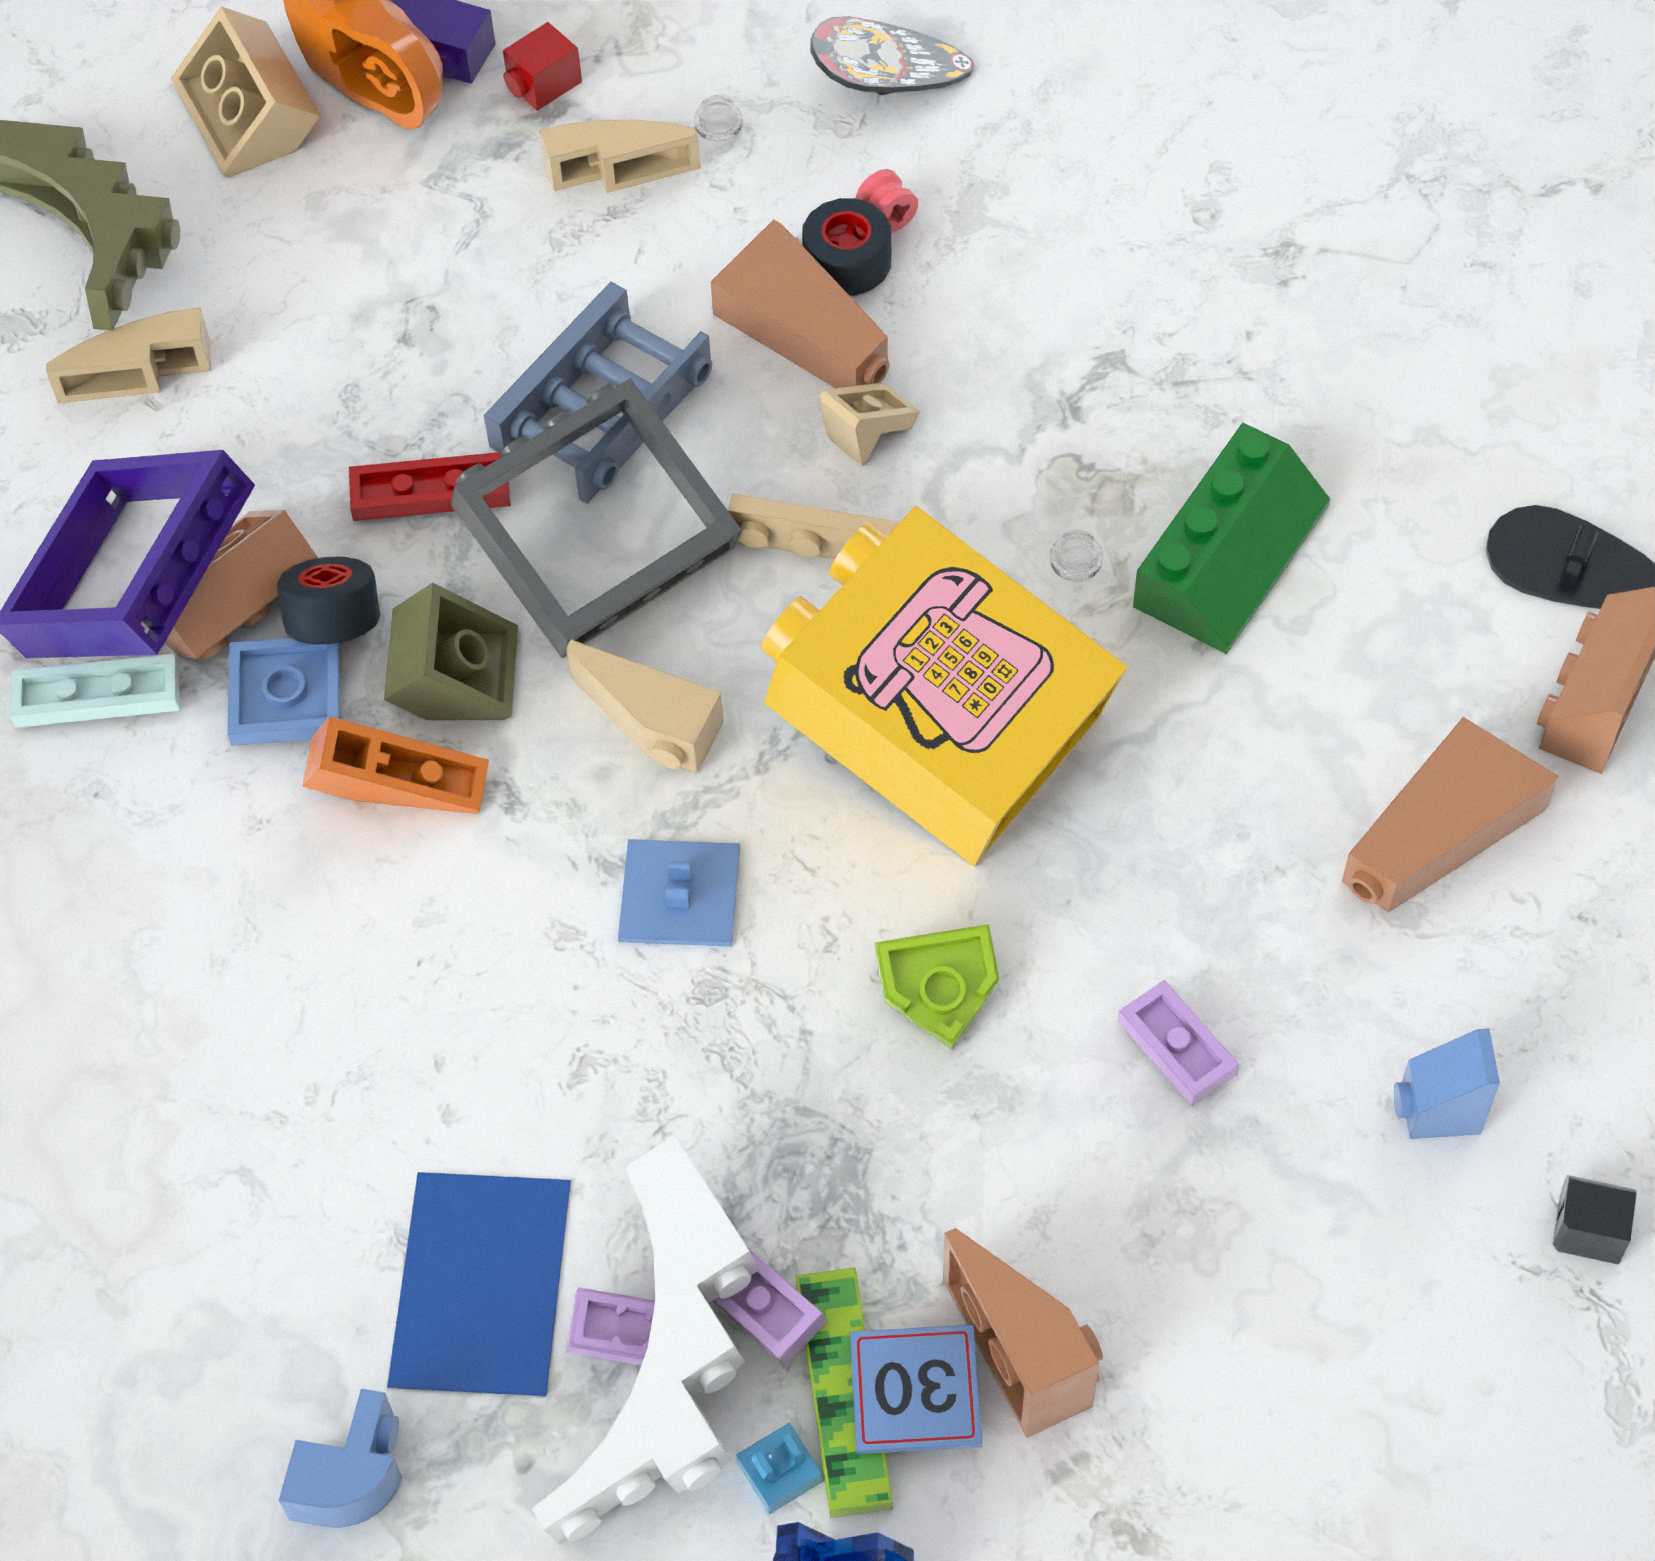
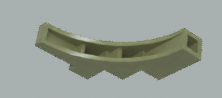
[0,120,180,331]

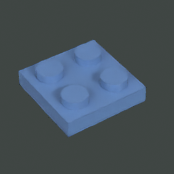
[228,638,341,746]

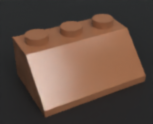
[142,510,318,660]
[1537,587,1655,774]

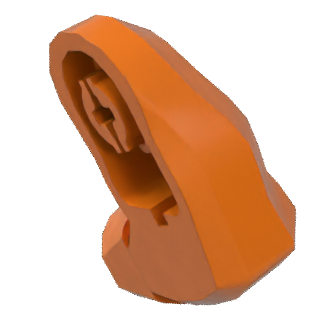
[283,0,443,130]

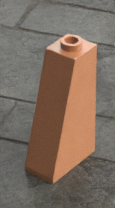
[710,219,890,388]
[1342,717,1559,912]

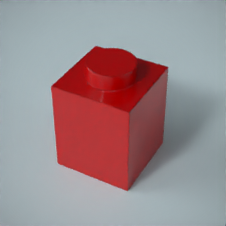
[503,22,582,111]

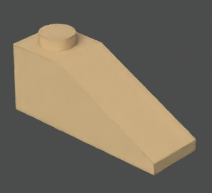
[566,640,724,773]

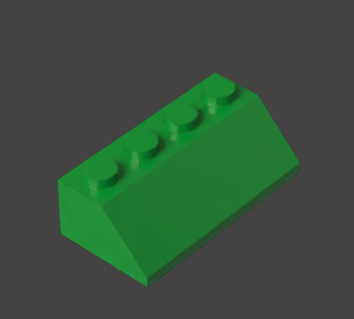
[1133,422,1330,654]

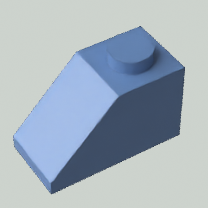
[1394,1028,1500,1139]

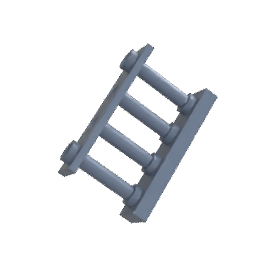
[483,281,712,504]

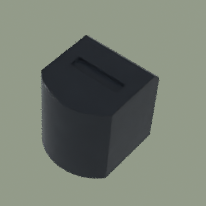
[1552,1175,1637,1265]

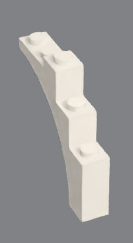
[532,1134,761,1544]

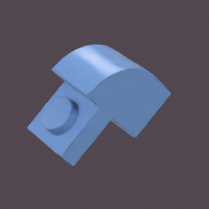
[279,1388,402,1528]

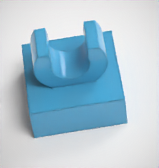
[736,1422,823,1514]

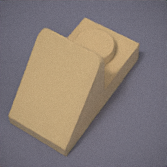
[819,383,920,466]

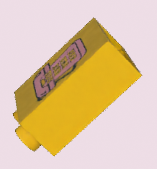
[760,505,1128,866]

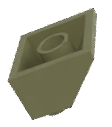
[384,582,518,720]

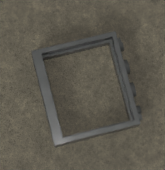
[451,378,742,658]

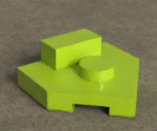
[874,924,1000,1050]

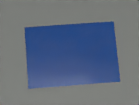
[387,1172,571,1396]

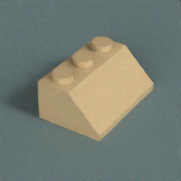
[171,6,321,177]

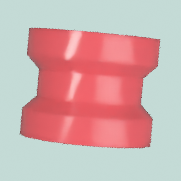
[856,169,918,233]

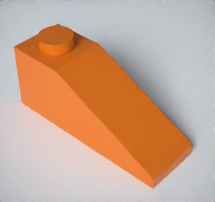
[302,716,489,814]

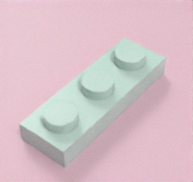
[10,654,179,728]

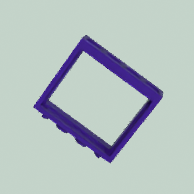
[0,450,255,658]

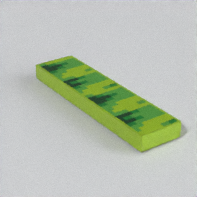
[795,1267,893,1518]

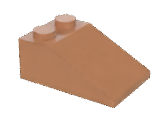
[943,1228,1103,1438]

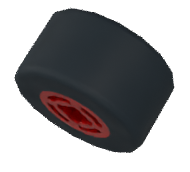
[802,198,892,296]
[277,556,380,644]

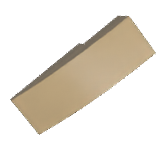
[539,120,700,193]
[46,307,211,403]

